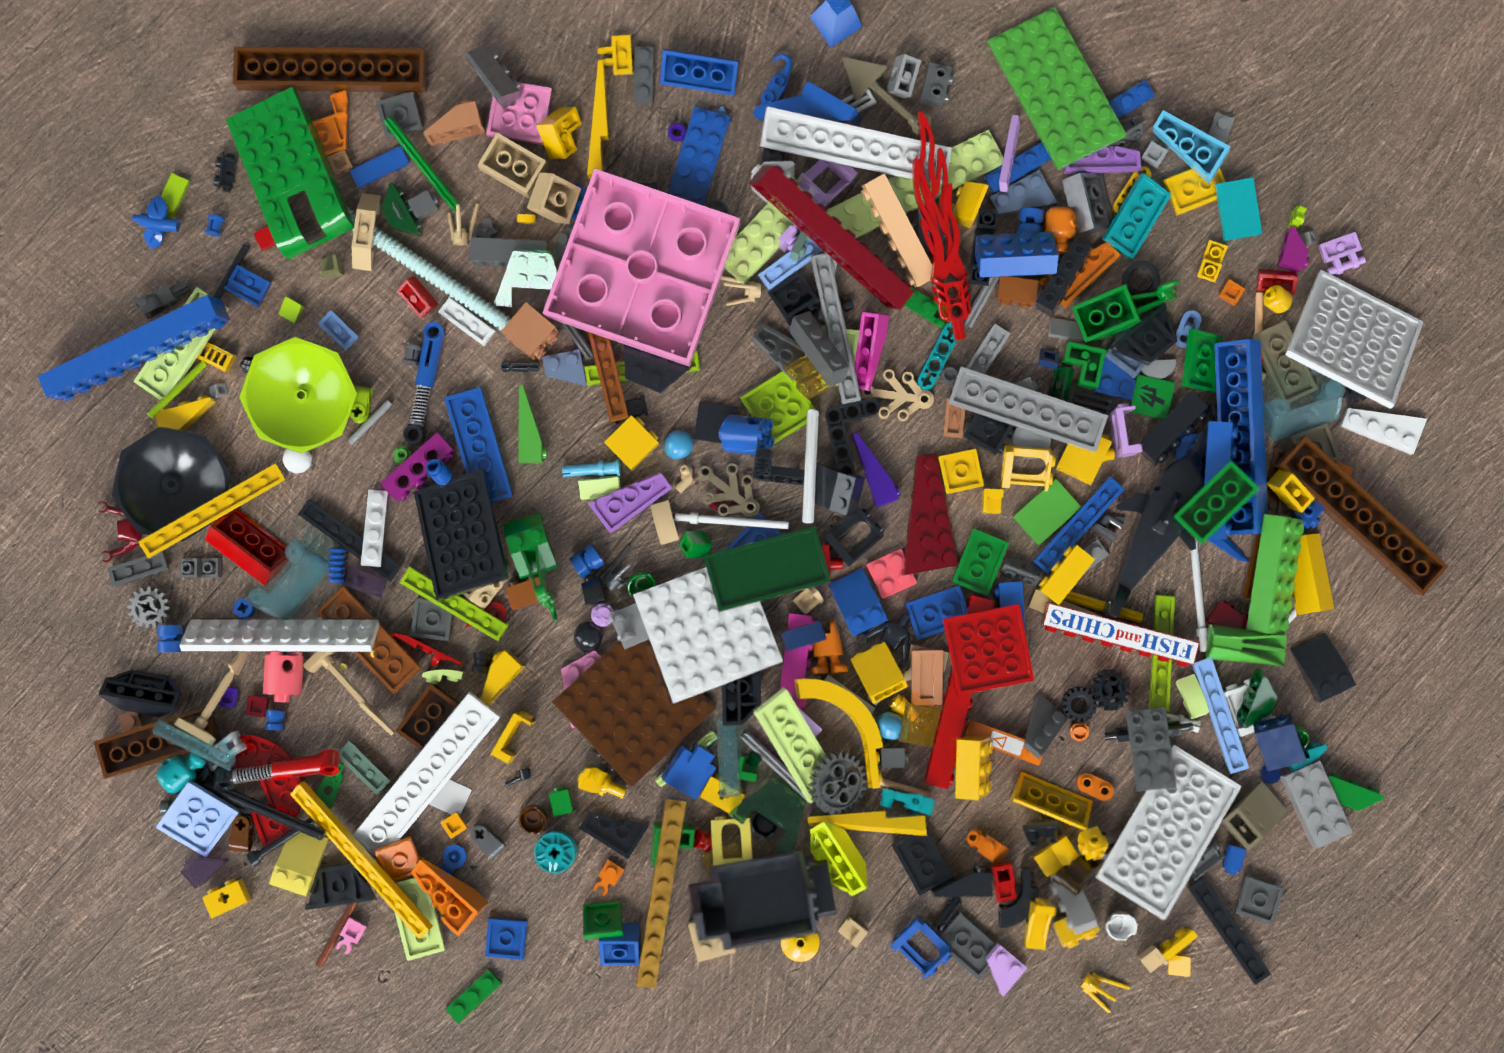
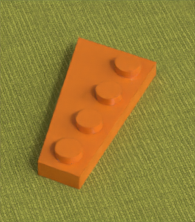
[1039,242,1121,309]

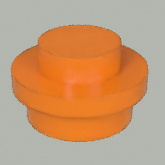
[1070,722,1089,741]

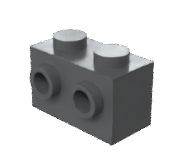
[920,62,954,109]

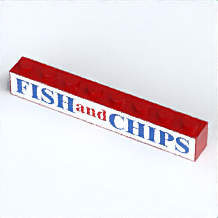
[1041,603,1200,668]

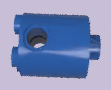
[719,414,774,455]

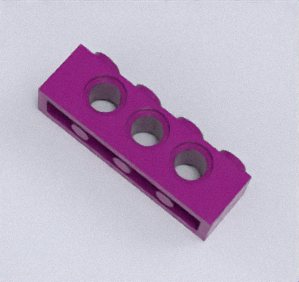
[380,432,455,502]

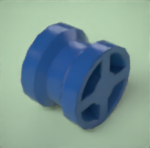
[233,598,256,618]

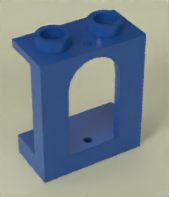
[890,915,952,980]

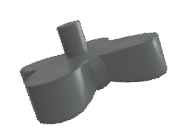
[473,218,497,238]

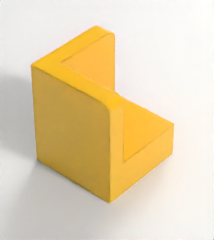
[981,489,1004,514]

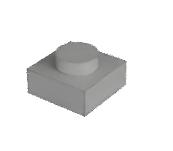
[1141,141,1168,169]

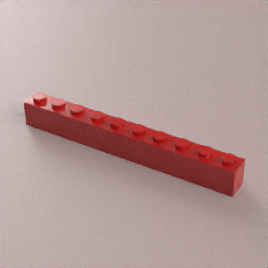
[923,595,996,790]

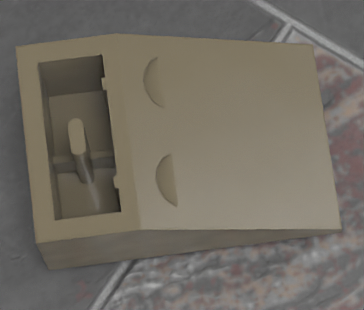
[1221,781,1287,851]

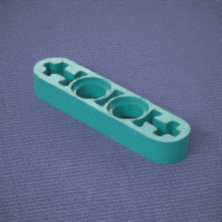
[917,322,957,390]

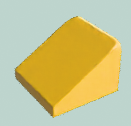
[1168,955,1191,977]

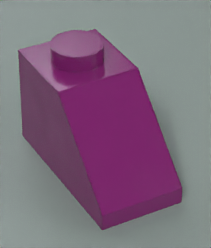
[1277,227,1309,273]

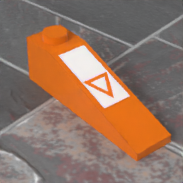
[965,720,1043,766]

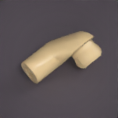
[675,465,693,493]

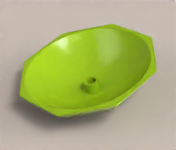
[239,337,357,454]

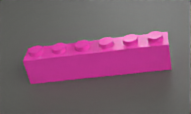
[780,613,815,709]

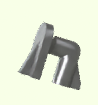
[1092,514,1126,544]

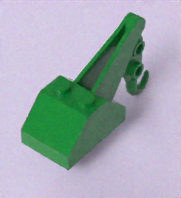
[1072,279,1181,344]
[503,512,558,622]

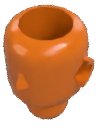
[1043,207,1076,255]

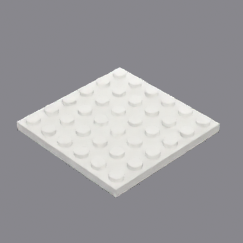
[1285,270,1423,409]
[633,567,783,703]

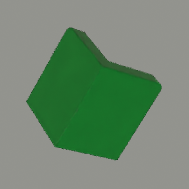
[678,531,713,558]
[737,755,759,782]

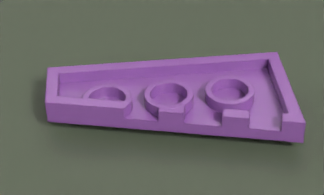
[1064,146,1141,174]
[587,472,672,534]

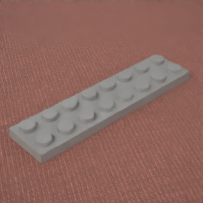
[948,367,1108,453]

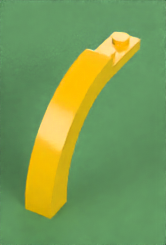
[794,679,883,788]

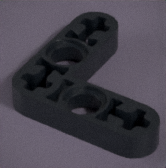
[753,448,805,485]

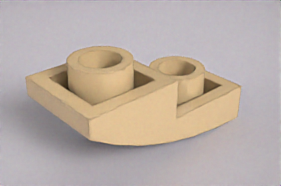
[650,500,680,545]

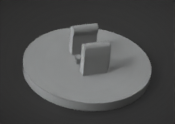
[1012,427,1051,459]

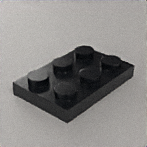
[891,828,953,896]

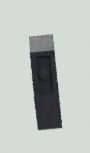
[969,208,998,286]

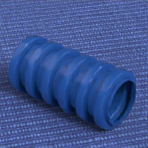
[327,548,346,583]

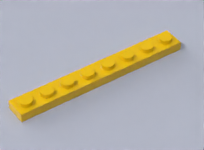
[138,463,285,559]

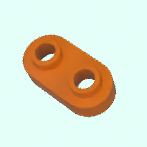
[1076,773,1114,801]

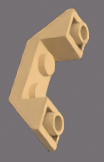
[352,193,382,271]

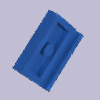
[224,265,272,308]

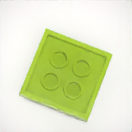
[740,371,819,444]

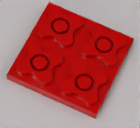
[942,604,1035,696]

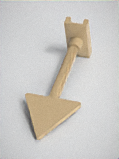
[175,651,250,746]
[303,651,394,736]

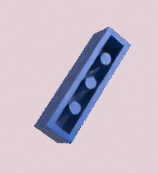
[994,582,1026,635]

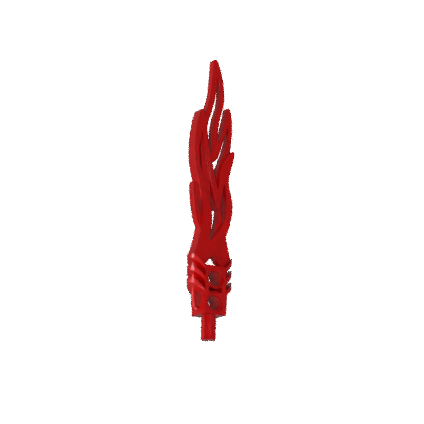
[912,111,971,341]

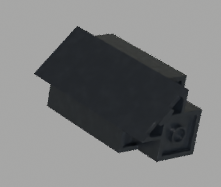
[688,850,836,950]

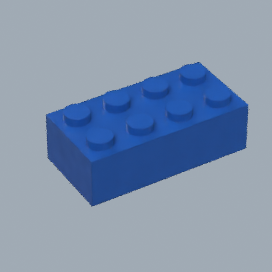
[975,232,1058,277]

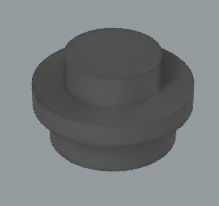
[940,366,959,385]

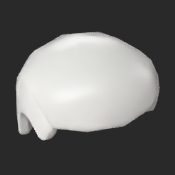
[283,449,312,474]
[1105,911,1138,940]

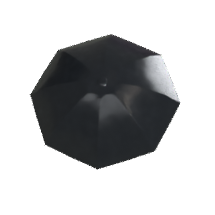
[112,427,231,542]

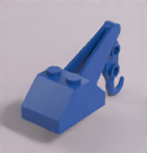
[753,53,863,127]

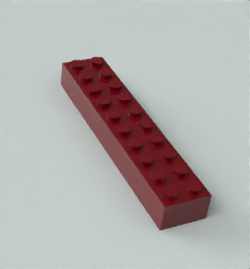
[748,164,914,310]

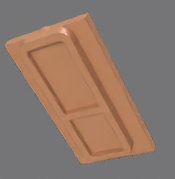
[911,648,943,705]

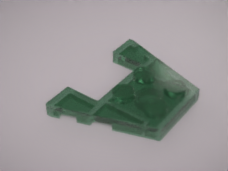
[494,249,558,307]
[728,777,806,853]

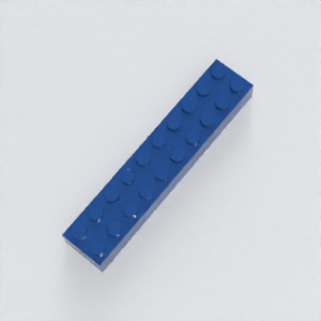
[37,295,231,402]
[1214,339,1268,535]

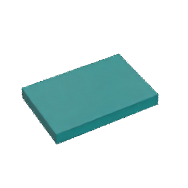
[1215,177,1262,241]

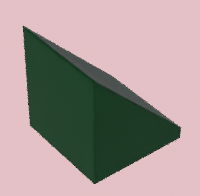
[745,752,762,769]

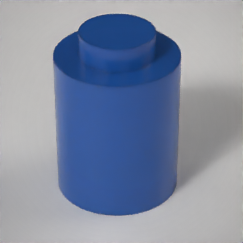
[1221,844,1247,875]

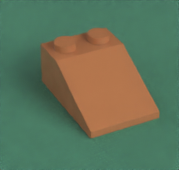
[423,100,486,145]

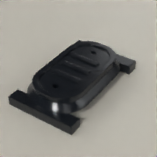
[615,395,649,424]

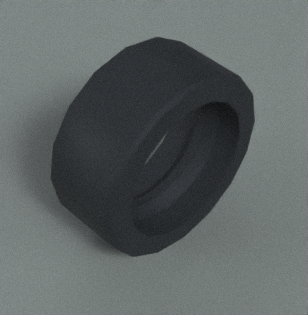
[1122,260,1160,295]

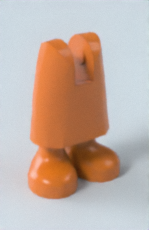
[811,620,848,675]

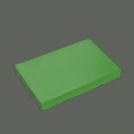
[1013,479,1082,546]

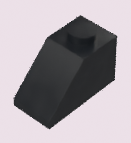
[581,576,607,606]

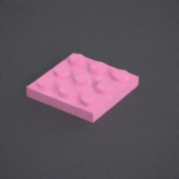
[486,82,552,145]

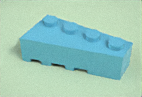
[1153,110,1231,185]

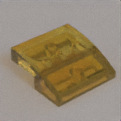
[785,355,838,400]

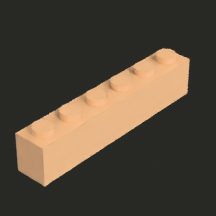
[861,174,932,287]

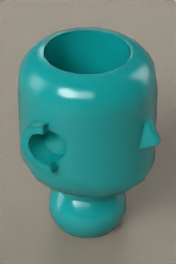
[157,751,206,794]

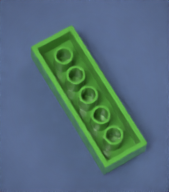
[1246,514,1304,635]

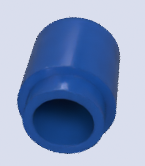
[426,459,452,485]

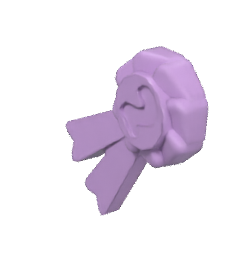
[591,603,617,627]

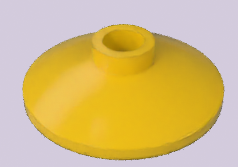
[781,933,820,962]

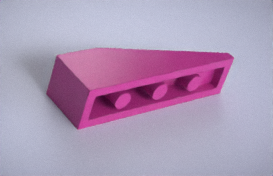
[854,312,889,391]

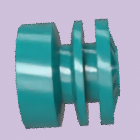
[534,830,578,873]

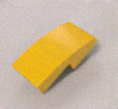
[1197,240,1228,283]

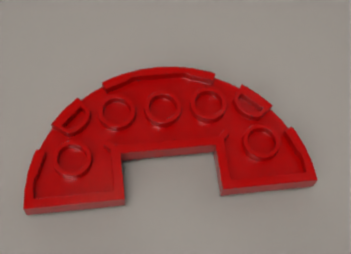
[232,735,302,848]

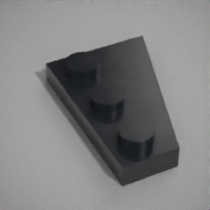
[579,812,649,859]

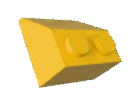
[951,181,989,229]

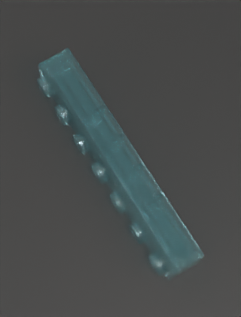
[152,720,236,771]

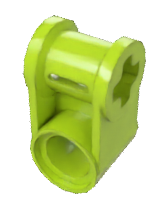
[350,386,373,424]

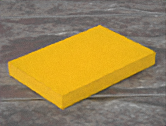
[1162,168,1226,216]

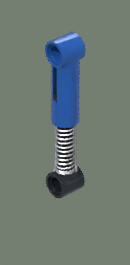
[403,322,446,445]

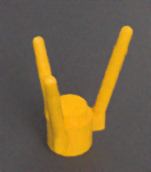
[1081,973,1130,1013]

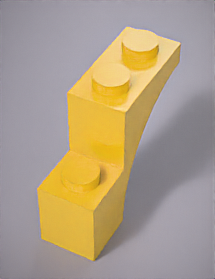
[1023,898,1055,950]

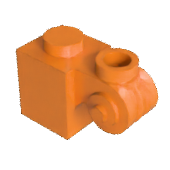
[965,829,1010,864]

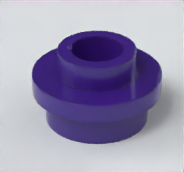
[668,123,686,142]

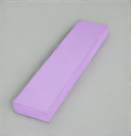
[999,115,1020,192]

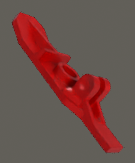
[391,633,464,666]

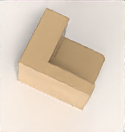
[838,916,868,948]
[1137,945,1168,973]

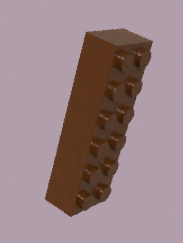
[93,707,221,779]

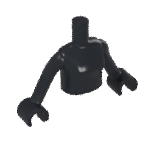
[856,613,911,671]

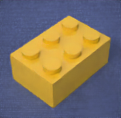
[955,735,993,800]

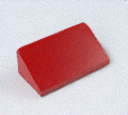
[1256,269,1298,294]
[397,276,438,319]

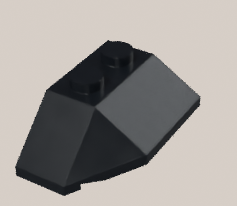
[98,670,181,717]
[722,671,761,726]

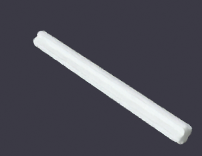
[802,409,819,524]

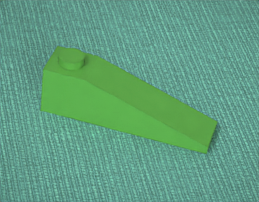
[518,385,547,464]

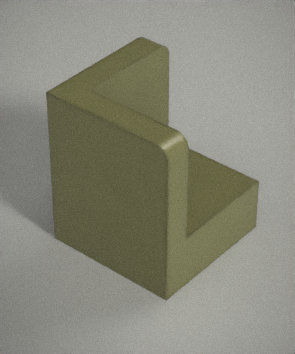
[320,254,344,280]

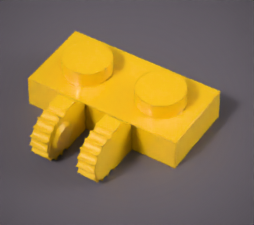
[597,35,633,75]

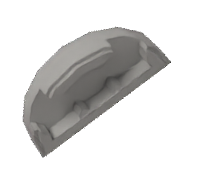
[1141,359,1176,379]

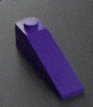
[852,433,901,508]

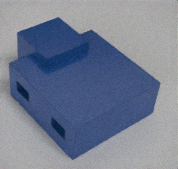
[661,742,717,800]

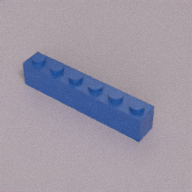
[1204,421,1238,539]

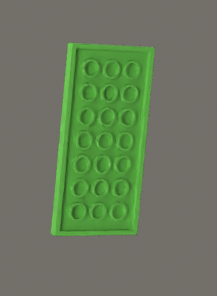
[987,7,1127,170]

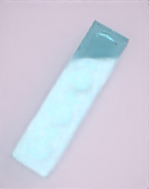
[717,720,741,798]

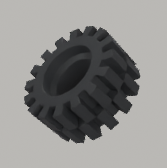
[1061,687,1098,722]

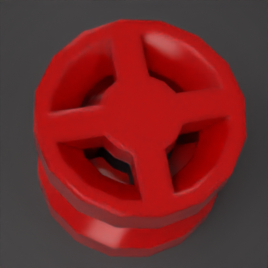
[693,829,712,852]

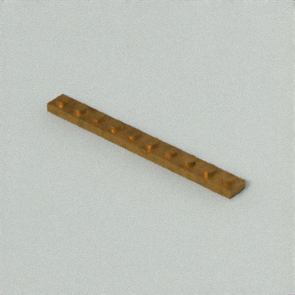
[636,797,686,988]

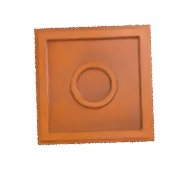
[374,836,421,882]

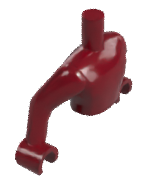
[97,501,142,563]

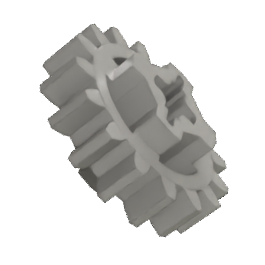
[127,587,171,628]

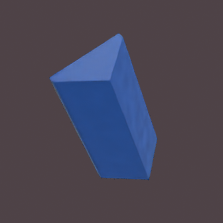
[660,48,739,96]

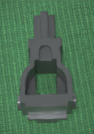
[132,280,190,319]

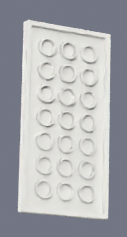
[1096,745,1242,920]

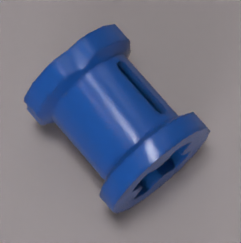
[204,214,225,237]

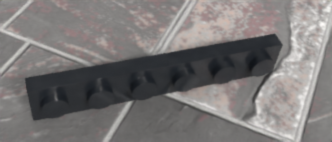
[298,499,403,582]
[1187,876,1271,985]

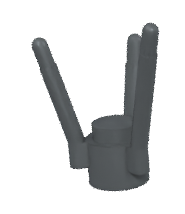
[603,545,647,591]

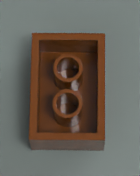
[395,683,460,750]

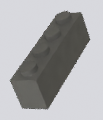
[469,237,549,270]
[789,311,849,387]

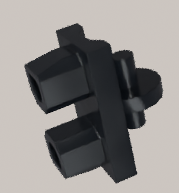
[1023,813,1061,846]

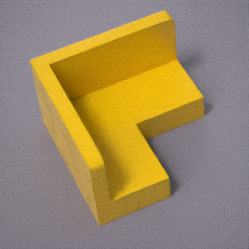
[536,107,582,159]

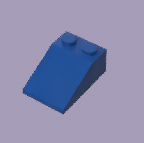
[828,568,888,637]

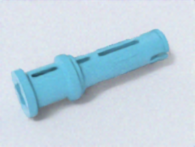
[562,459,621,477]

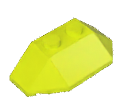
[810,821,868,896]

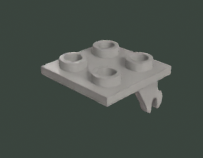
[609,603,649,650]

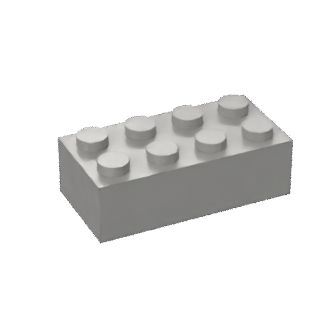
[1279,760,1353,849]

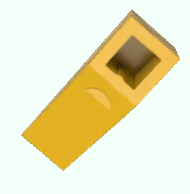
[156,395,216,431]

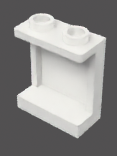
[1223,678,1276,737]

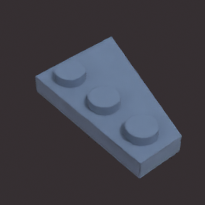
[989,170,1058,215]

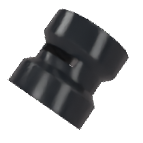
[471,652,493,673]

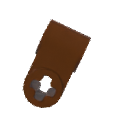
[229,814,254,853]

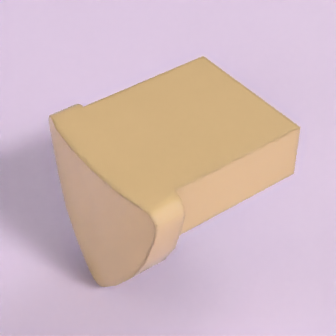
[793,587,824,615]

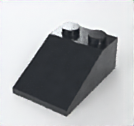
[815,462,865,515]
[1290,633,1356,702]
[931,865,993,897]

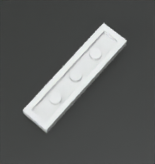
[361,490,388,567]

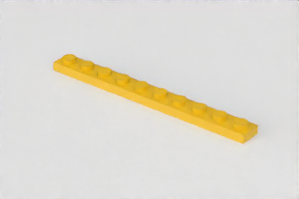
[290,781,433,939]

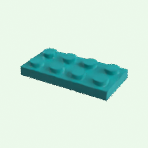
[1102,173,1172,259]

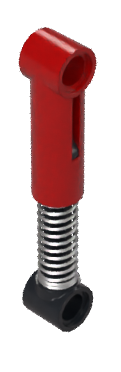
[214,749,340,791]

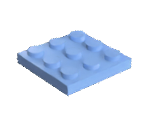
[156,781,239,857]

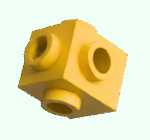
[1077,826,1108,860]

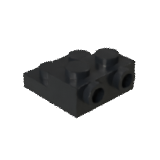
[767,272,821,326]
[963,413,1016,456]

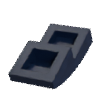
[781,621,827,652]

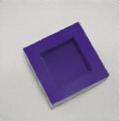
[217,687,240,708]

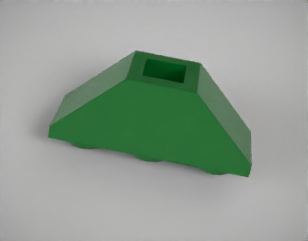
[1327,773,1385,811]

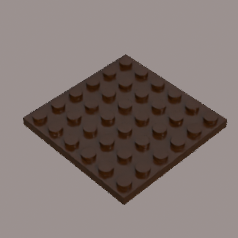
[552,639,716,788]

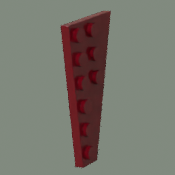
[902,453,958,576]

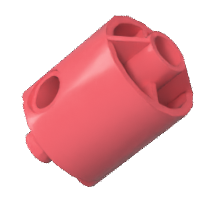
[263,651,304,702]

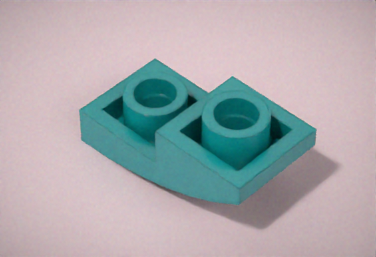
[1288,741,1327,771]

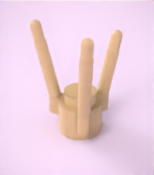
[447,203,479,246]
[721,276,761,306]

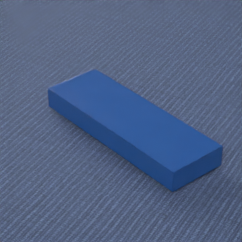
[350,146,410,189]

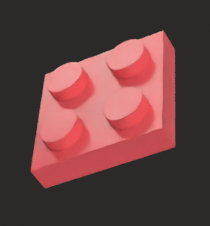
[866,549,917,599]

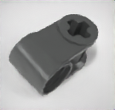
[471,824,507,860]

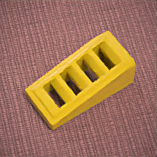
[197,342,237,373]

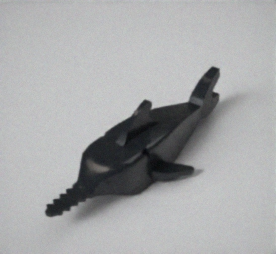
[1103,425,1208,619]

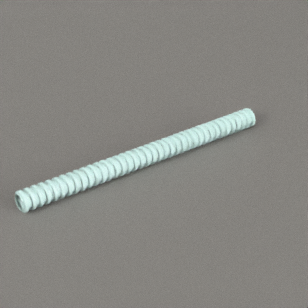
[347,207,511,330]

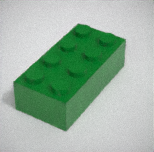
[1173,461,1260,544]

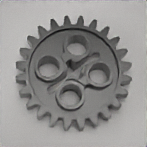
[808,751,867,815]

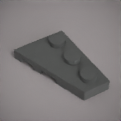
[752,323,808,381]
[1024,693,1068,759]

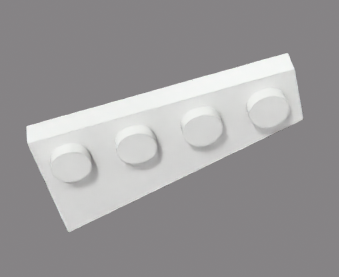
[1340,408,1427,455]

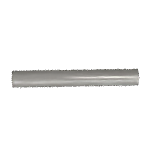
[347,400,393,445]

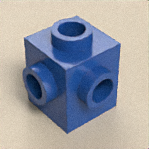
[1292,500,1324,531]

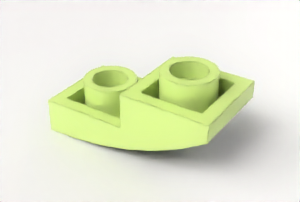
[578,476,621,500]
[422,669,466,684]
[1176,674,1209,720]

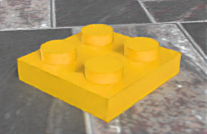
[938,449,984,494]

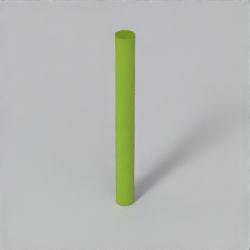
[147,361,207,419]

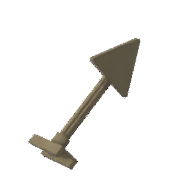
[843,57,931,140]

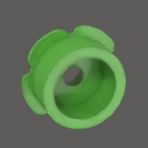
[393,446,412,463]

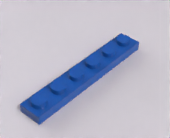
[1032,476,1125,574]

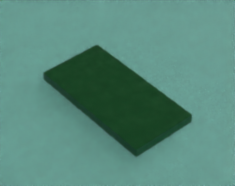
[703,526,831,613]

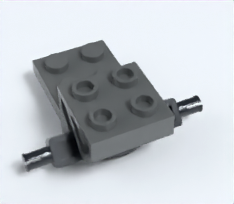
[1105,707,1194,792]

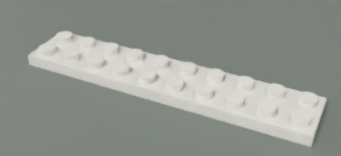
[760,107,952,186]
[180,619,380,651]
[353,692,501,857]

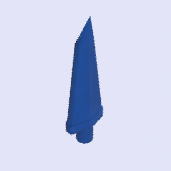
[1207,538,1249,562]

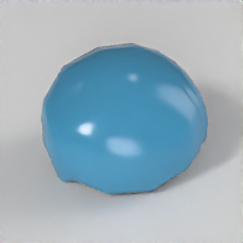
[663,430,693,460]
[875,712,905,740]

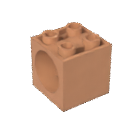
[501,302,559,361]

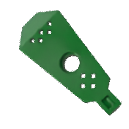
[314,763,345,810]

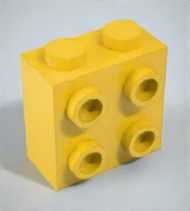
[604,415,659,471]

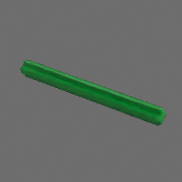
[384,116,461,211]

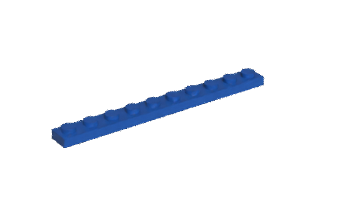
[984,80,1156,194]

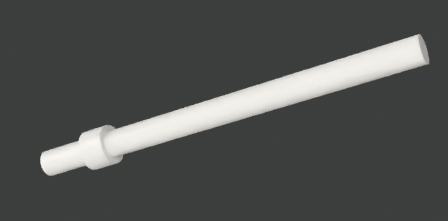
[675,512,789,529]
[1191,539,1208,652]

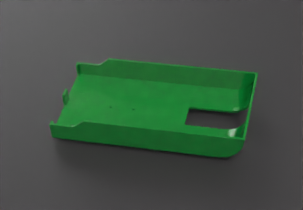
[225,87,354,260]

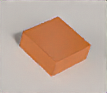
[1218,279,1245,306]

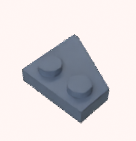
[542,349,587,387]

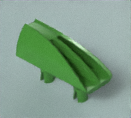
[1206,624,1287,666]

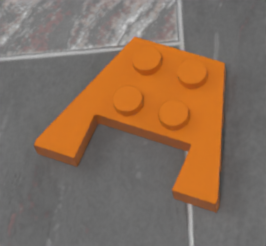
[312,90,348,157]

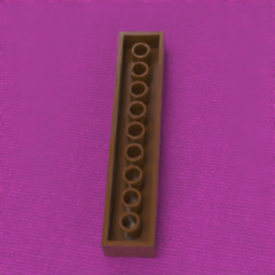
[233,47,428,92]
[1273,436,1449,595]

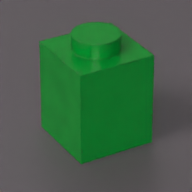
[549,786,575,816]

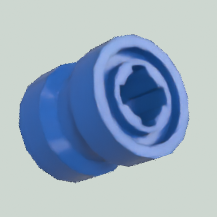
[265,710,286,730]

